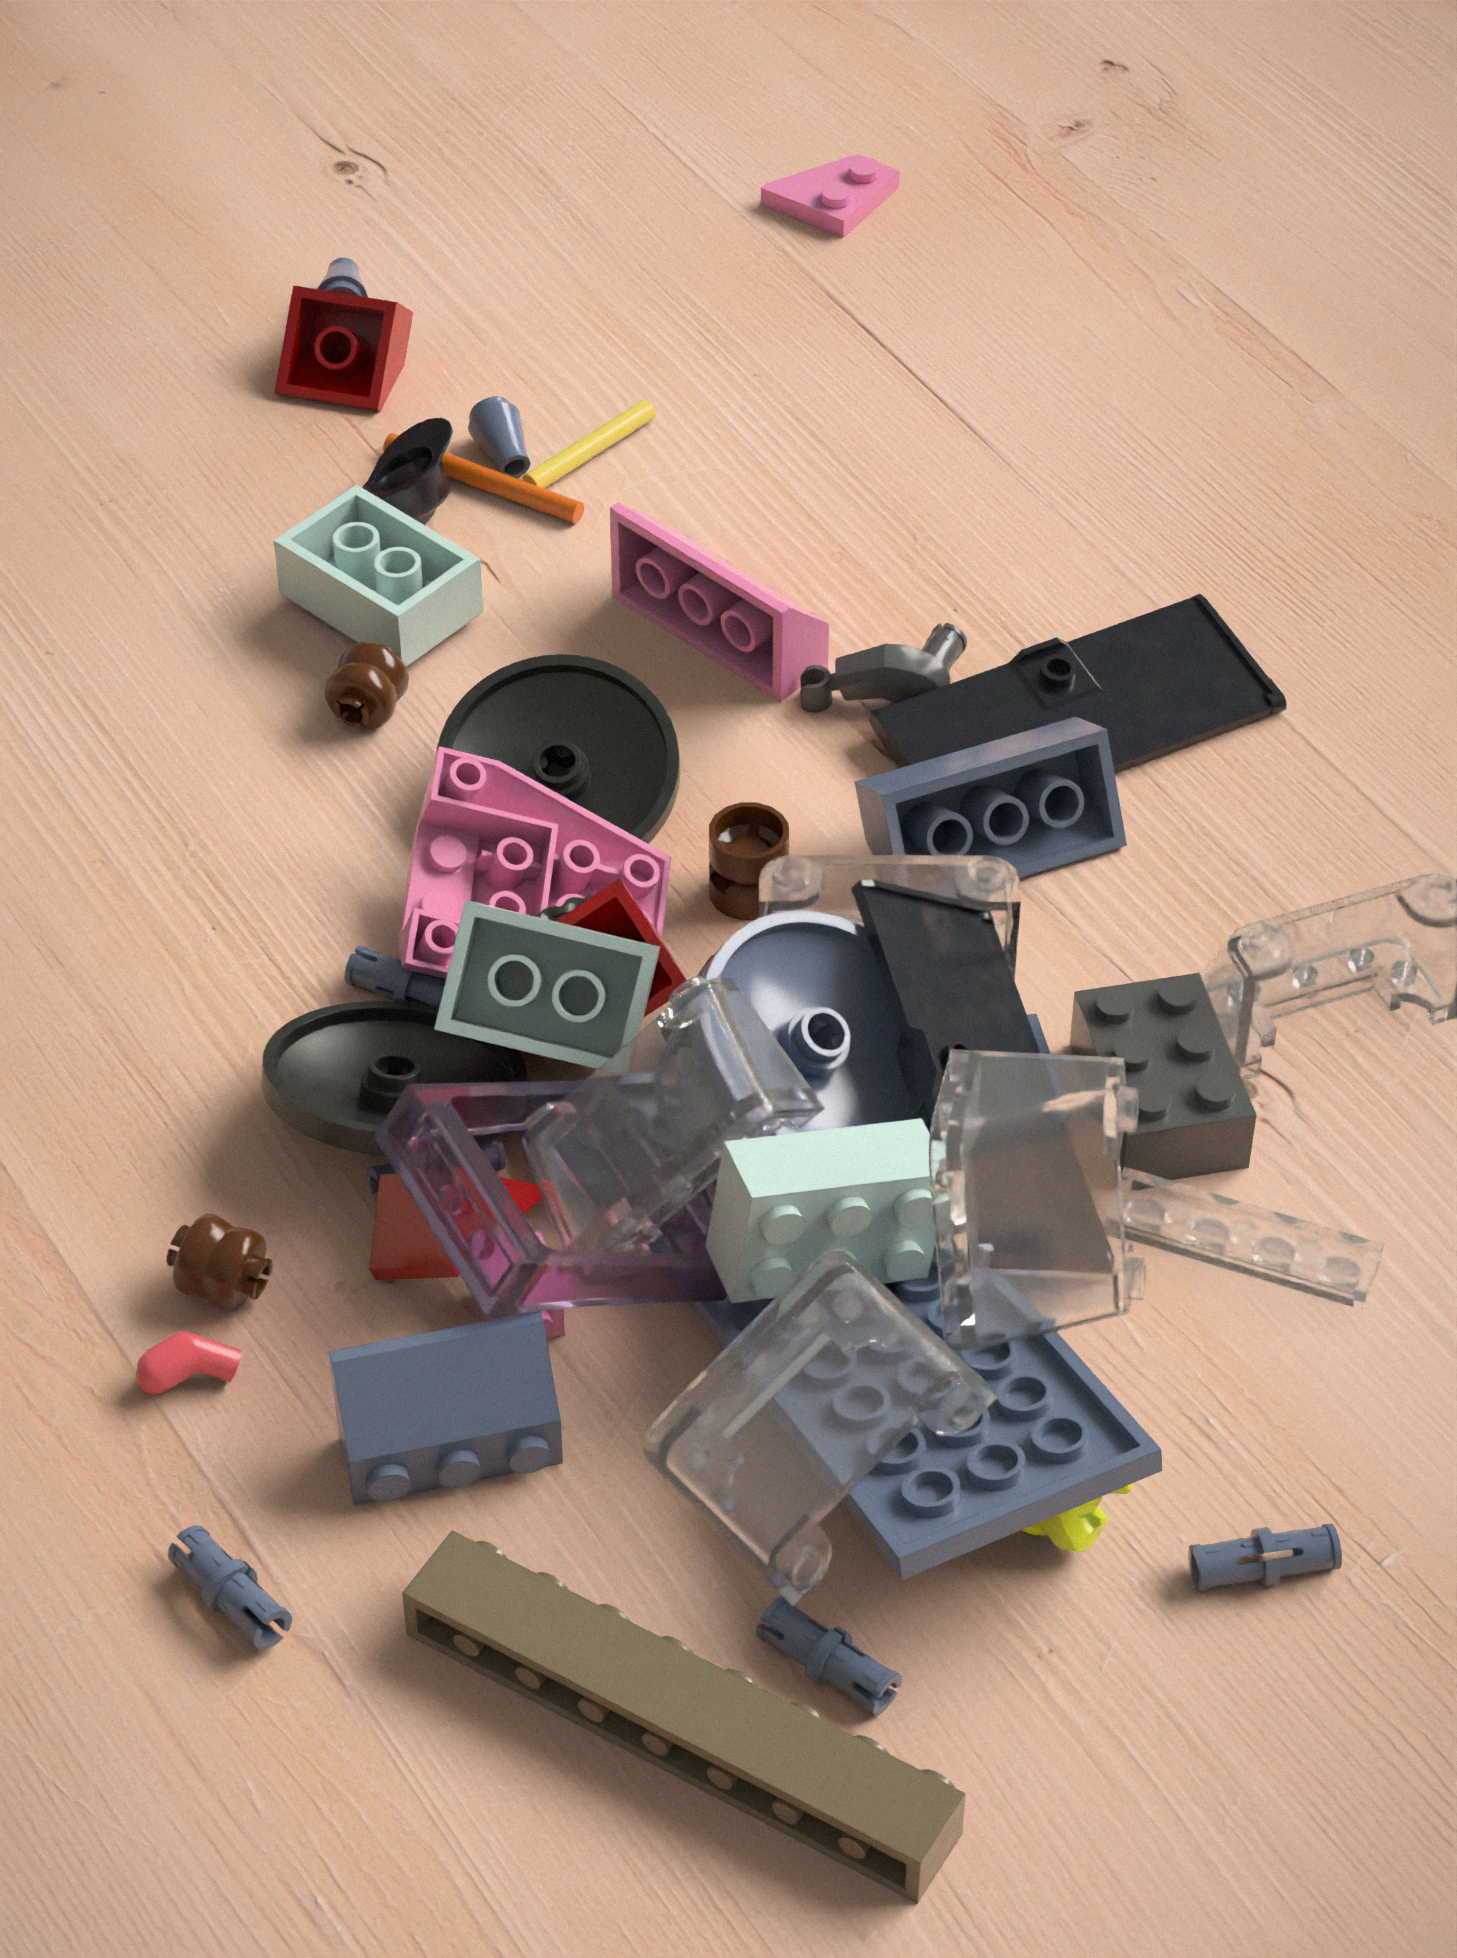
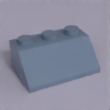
[329,1311,563,1505]

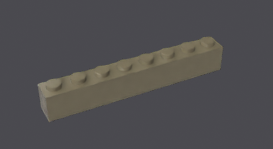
[402,1530,966,1904]

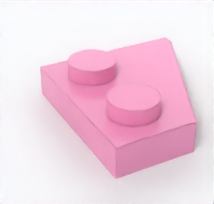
[761,154,900,238]

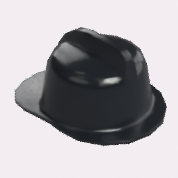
[362,418,453,525]

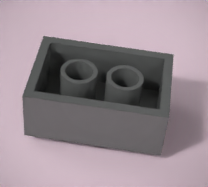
[1070,973,1257,1188]

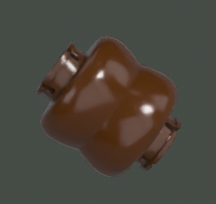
[324,642,409,729]
[166,1214,273,1311]

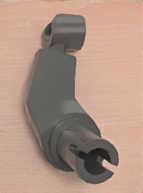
[800,623,968,713]

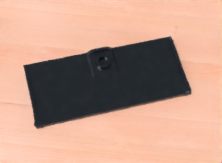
[869,594,1287,773]
[851,879,1120,1279]

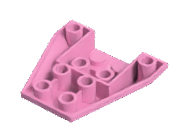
[397,746,671,979]

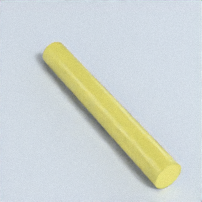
[522,399,656,488]

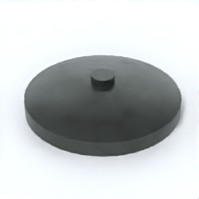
[436,654,680,844]
[261,1001,527,1157]

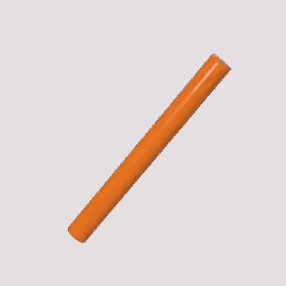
[383,433,584,524]

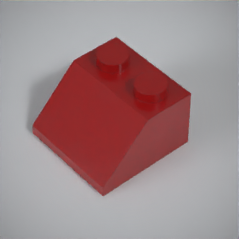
[274,285,414,411]

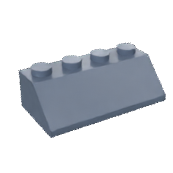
[854,717,1127,898]

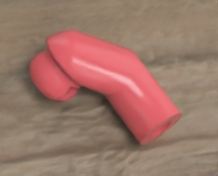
[135,1331,241,1395]

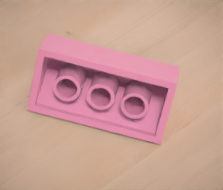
[610,502,829,702]

